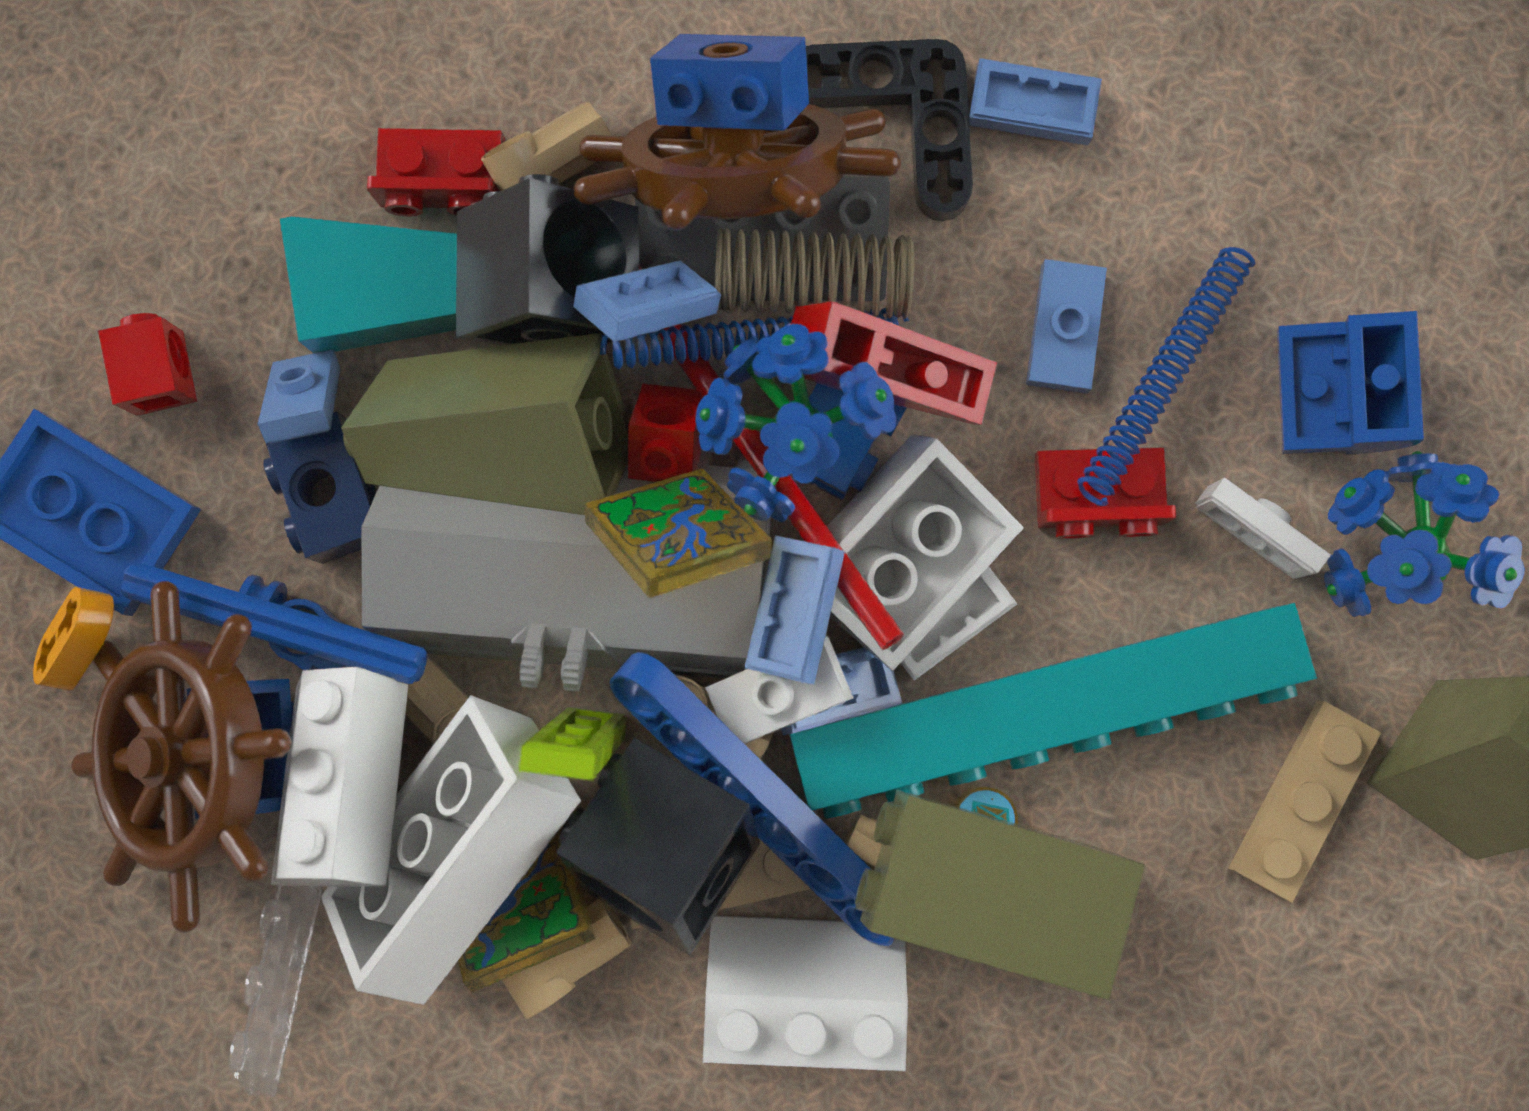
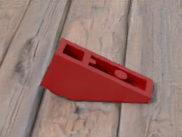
[791,301,997,425]

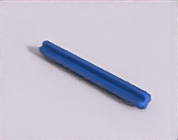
[120,563,428,684]

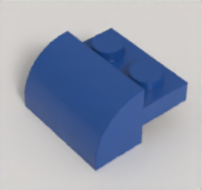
[1277,311,1424,454]

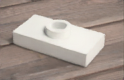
[1195,477,1331,579]
[901,566,1017,680]
[706,636,853,744]

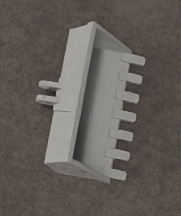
[362,450,771,691]

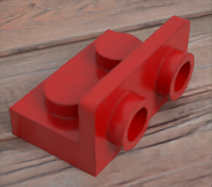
[367,128,505,217]
[1035,447,1176,539]

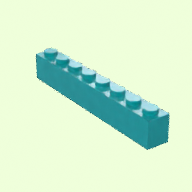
[789,603,1317,819]

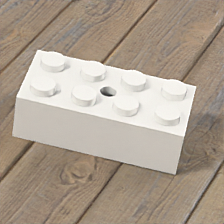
[321,695,581,1005]

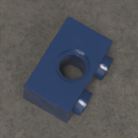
[263,411,377,564]

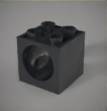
[456,174,639,346]
[556,738,760,956]

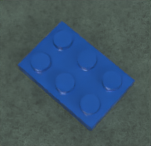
[0,409,201,616]

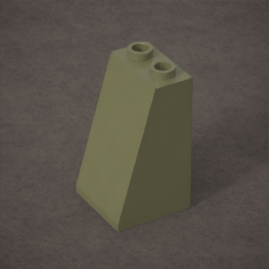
[341,333,629,517]
[1367,676,1529,860]
[855,790,1145,1000]

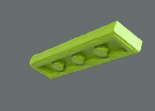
[519,707,627,780]

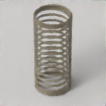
[715,228,914,319]

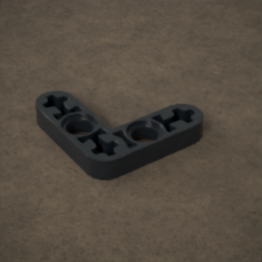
[806,39,973,221]

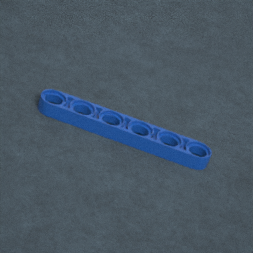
[610,652,895,946]

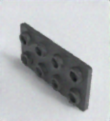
[635,175,890,301]

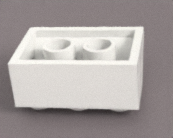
[827,435,1024,671]
[271,667,408,886]
[703,915,908,1071]

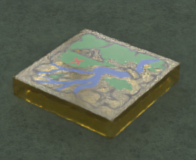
[585,468,772,599]
[458,827,596,993]

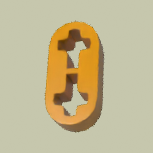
[33,587,114,691]

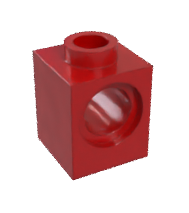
[98,313,198,416]
[628,383,702,483]

